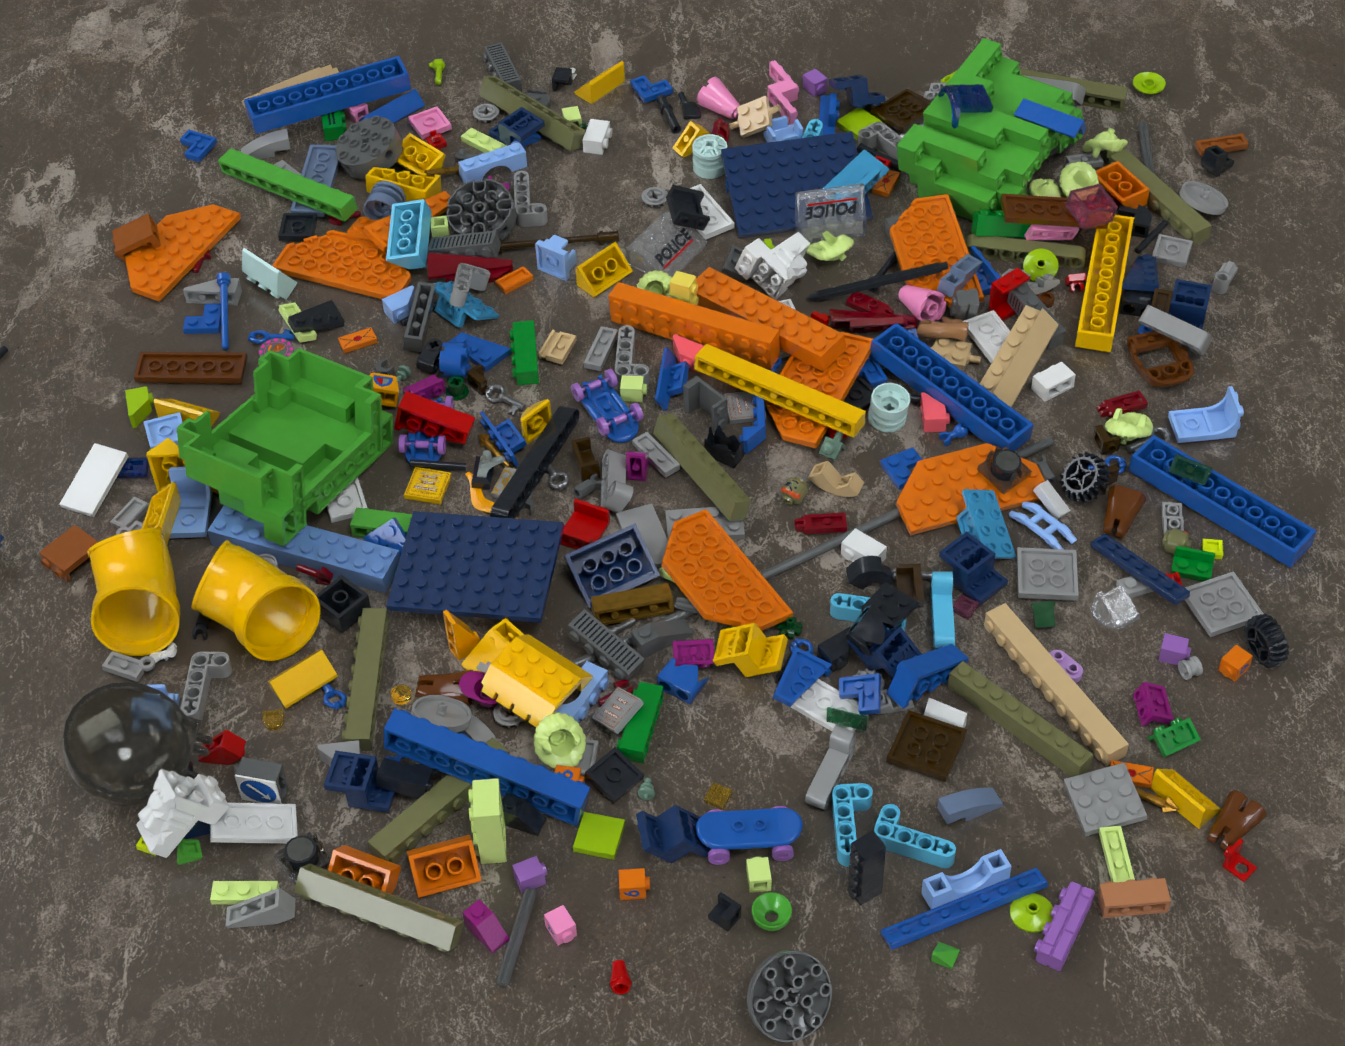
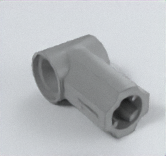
[1212,261,1238,294]

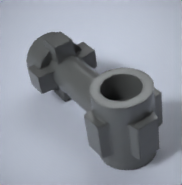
[455,149,483,163]

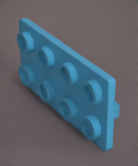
[820,150,889,212]
[433,281,499,327]
[956,489,1016,559]

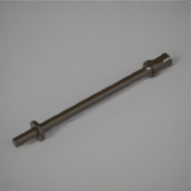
[499,230,619,254]

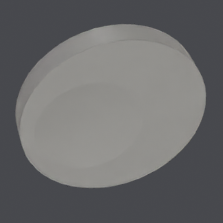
[1179,181,1228,215]
[411,695,472,733]

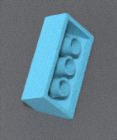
[386,199,432,269]

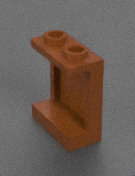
[112,213,161,263]
[39,525,98,582]

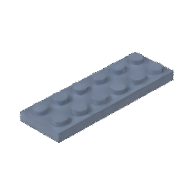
[290,144,340,217]

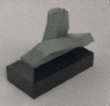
[471,450,505,489]

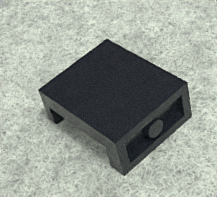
[666,185,710,231]

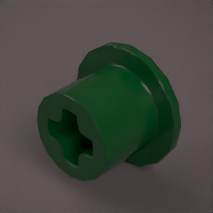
[445,376,469,401]

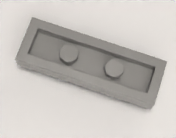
[584,326,618,371]
[632,432,680,478]

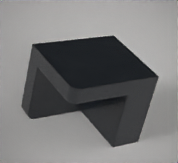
[552,67,573,91]
[708,892,741,932]

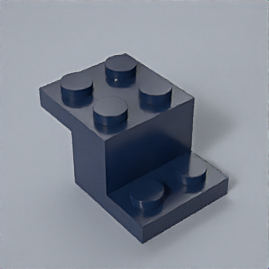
[829,75,886,108]
[488,107,545,146]
[1168,279,1212,329]
[939,532,1008,605]
[847,625,922,680]
[324,750,396,813]
[636,805,710,863]

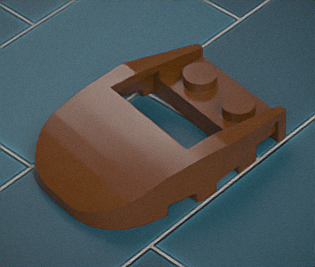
[1127,331,1194,387]

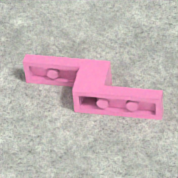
[768,60,799,125]
[1024,224,1079,240]

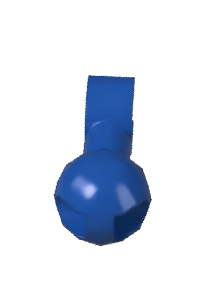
[939,424,968,446]

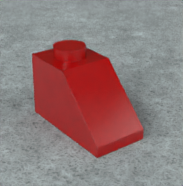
[198,729,246,765]

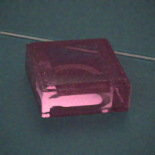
[953,594,979,620]

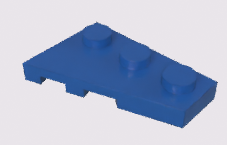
[449,332,512,372]
[772,647,832,707]

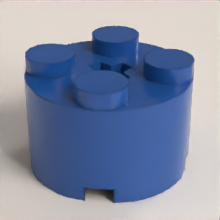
[439,342,472,379]

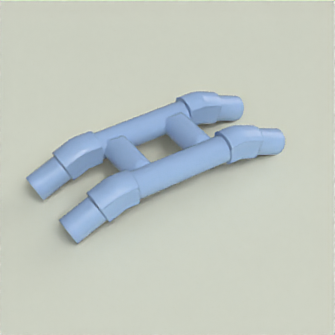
[1009,501,1077,549]

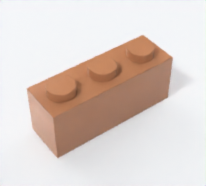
[1097,878,1171,918]

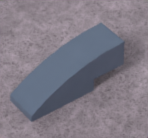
[937,254,982,298]
[937,788,1003,825]

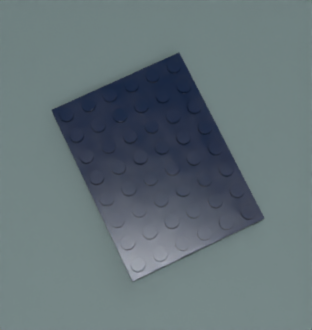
[721,131,873,238]
[386,511,564,623]

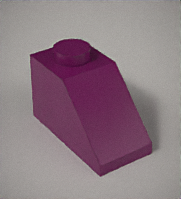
[626,451,649,482]
[462,899,509,954]

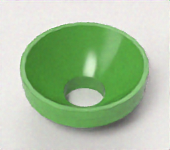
[752,892,792,931]

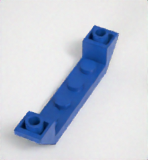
[739,395,766,454]

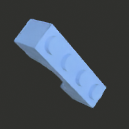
[458,142,527,184]
[556,661,609,723]
[921,849,1011,910]

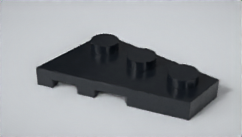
[288,300,345,333]

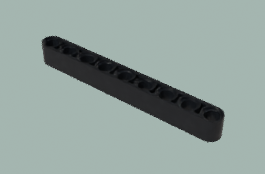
[490,406,580,519]

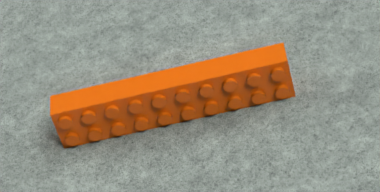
[696,267,847,372]
[608,282,780,369]

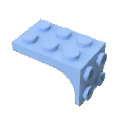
[1168,386,1244,443]
[168,467,213,538]

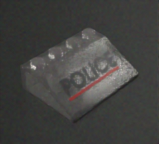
[795,183,867,243]
[626,210,708,277]

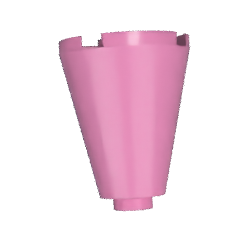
[697,77,741,119]
[899,285,946,322]

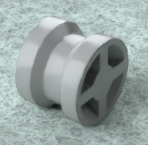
[1178,656,1203,680]

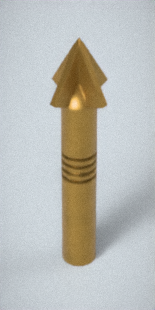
[424,163,460,176]
[478,433,513,468]
[1135,787,1179,812]

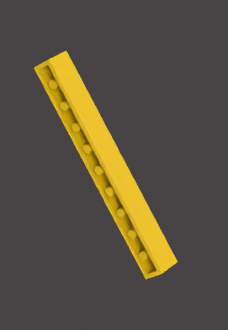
[694,344,866,438]

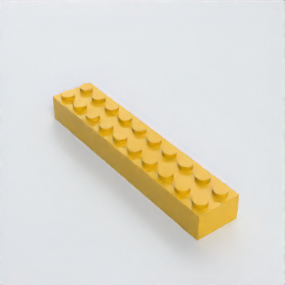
[1075,213,1134,352]

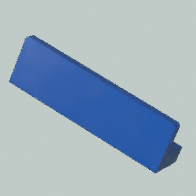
[359,88,425,123]
[1014,98,1086,138]

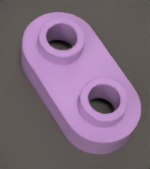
[1050,650,1083,683]

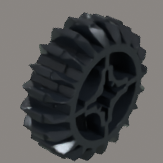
[1059,452,1111,504]
[1244,613,1289,668]

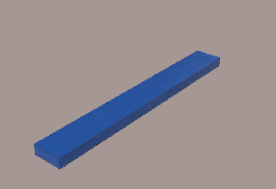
[881,867,1048,950]

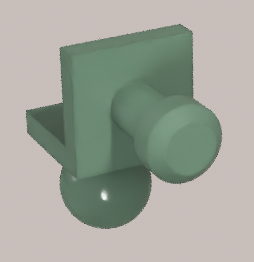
[819,431,846,460]

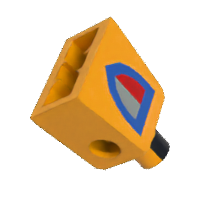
[369,372,399,407]

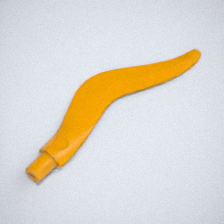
[465,472,518,519]

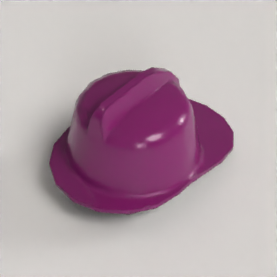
[459,671,499,707]

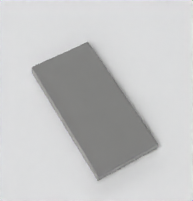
[616,504,668,568]

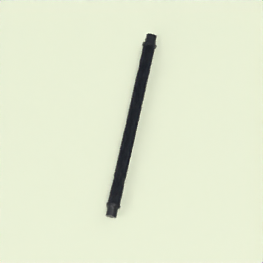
[809,262,948,302]

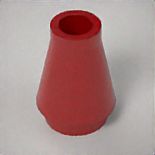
[610,960,632,995]

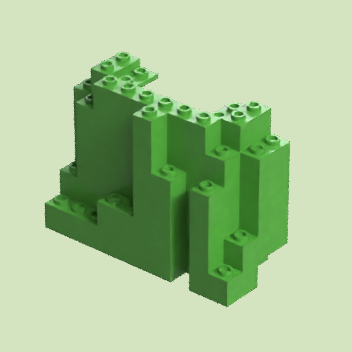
[897,38,1084,221]
[177,348,393,547]

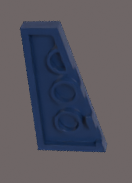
[1122,254,1159,291]

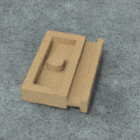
[538,330,577,365]

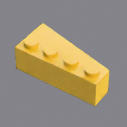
[365,167,441,202]

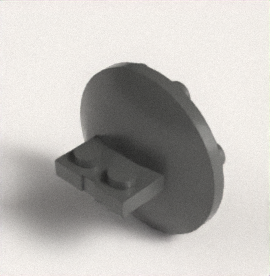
[747,950,832,1042]

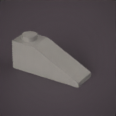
[183,278,242,305]
[226,887,296,928]

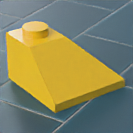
[521,399,552,446]

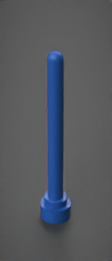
[217,272,231,350]

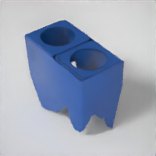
[657,658,709,705]

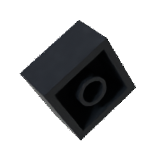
[316,575,371,633]

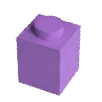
[803,69,827,97]
[1159,633,1191,665]
[512,856,548,893]

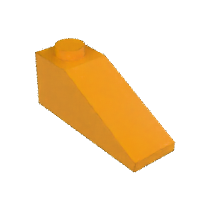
[443,610,480,661]

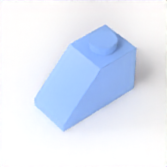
[382,285,415,324]

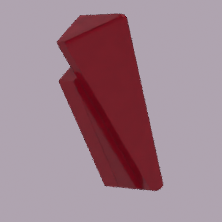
[427,253,513,283]
[829,309,917,333]

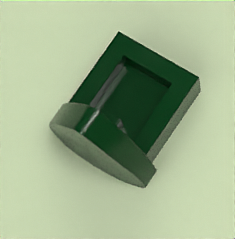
[1031,601,1056,628]

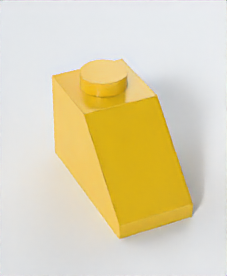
[673,121,710,157]

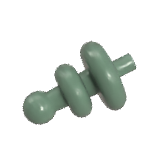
[396,365,411,383]
[638,777,655,800]

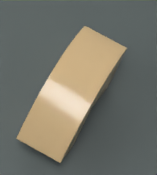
[808,461,864,497]

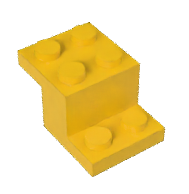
[713,623,788,677]

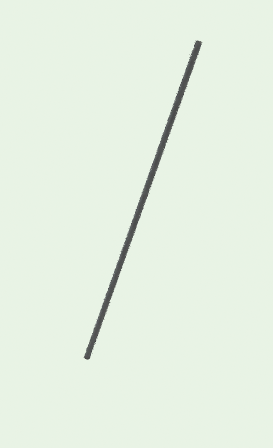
[571,436,1054,667]

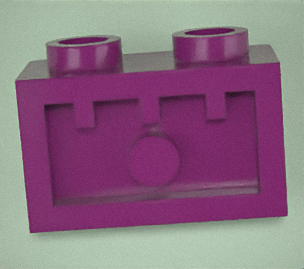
[403,374,445,400]
[673,638,714,668]
[1133,682,1174,727]

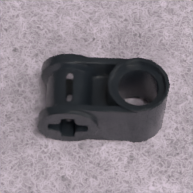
[416,339,442,373]

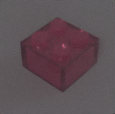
[1065,184,1118,229]

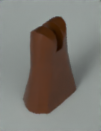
[1103,484,1146,538]
[415,670,473,707]
[1207,790,1267,851]

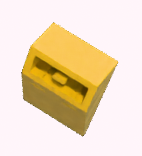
[461,618,524,673]

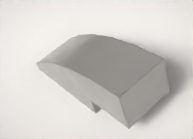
[241,129,291,159]

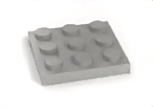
[1017,547,1079,601]
[1185,571,1264,637]
[1064,763,1147,837]

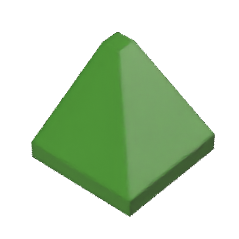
[177,839,203,865]
[931,942,960,969]

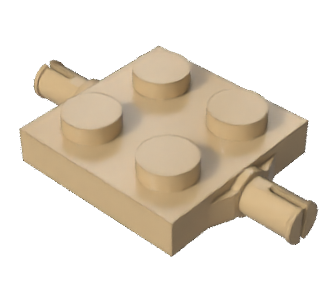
[729,96,781,138]
[930,338,981,371]

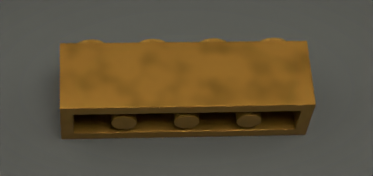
[591,583,674,625]

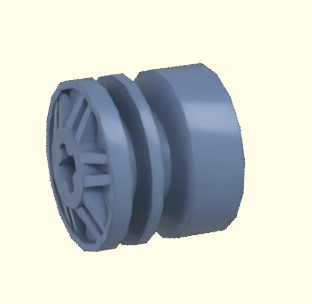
[363,181,406,220]

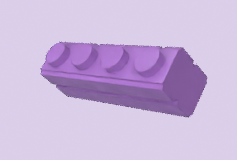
[1034,882,1095,971]

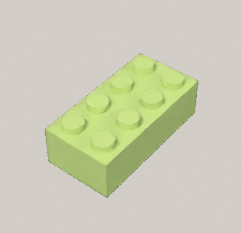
[469,778,507,864]

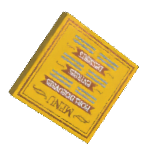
[404,467,452,505]

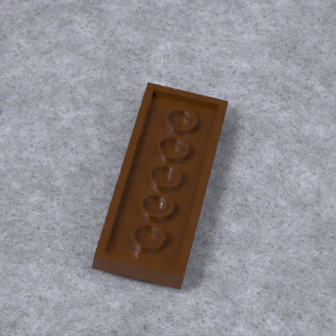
[1001,193,1108,229]
[134,352,248,383]

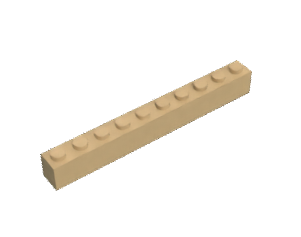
[984,603,1129,766]

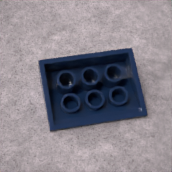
[564,524,660,608]

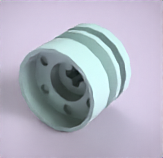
[692,134,727,179]
[868,383,910,432]

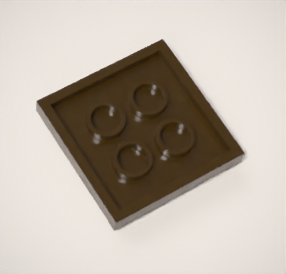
[871,88,932,133]
[886,710,967,782]

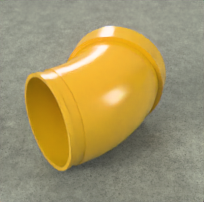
[87,528,180,656]
[191,540,320,661]

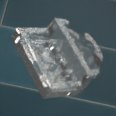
[1091,584,1141,629]

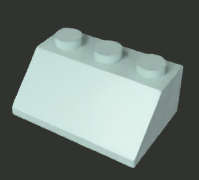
[242,248,298,300]

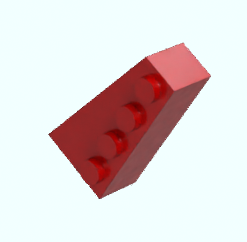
[394,391,475,444]

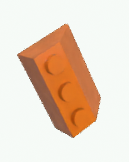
[1096,161,1150,209]
[407,835,482,898]
[328,845,401,894]

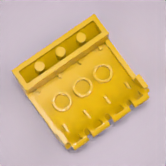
[481,634,593,727]

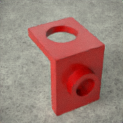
[1223,838,1257,882]

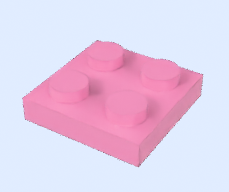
[408,106,452,140]

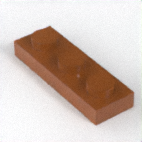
[1195,133,1249,157]

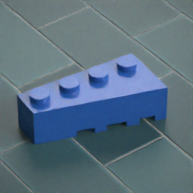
[886,644,969,709]

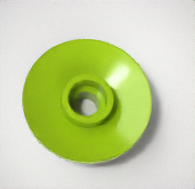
[1133,72,1166,94]
[1023,249,1059,282]
[1010,893,1053,933]

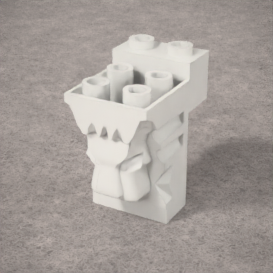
[735,232,810,300]
[136,769,230,858]

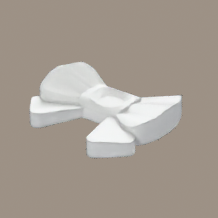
[150,642,177,663]

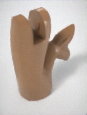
[917,316,969,342]

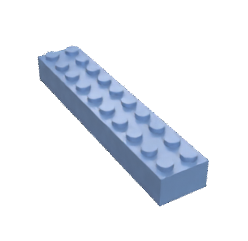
[208,505,400,593]

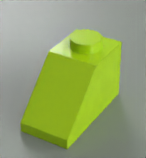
[125,386,154,428]

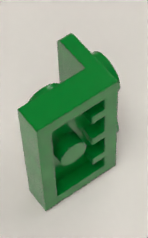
[1171,546,1215,582]
[1148,717,1201,758]

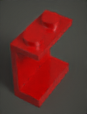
[988,268,1030,321]
[560,499,610,550]

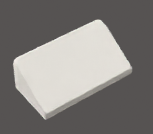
[1033,480,1071,520]
[924,698,967,728]

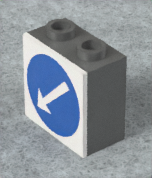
[234,757,289,804]

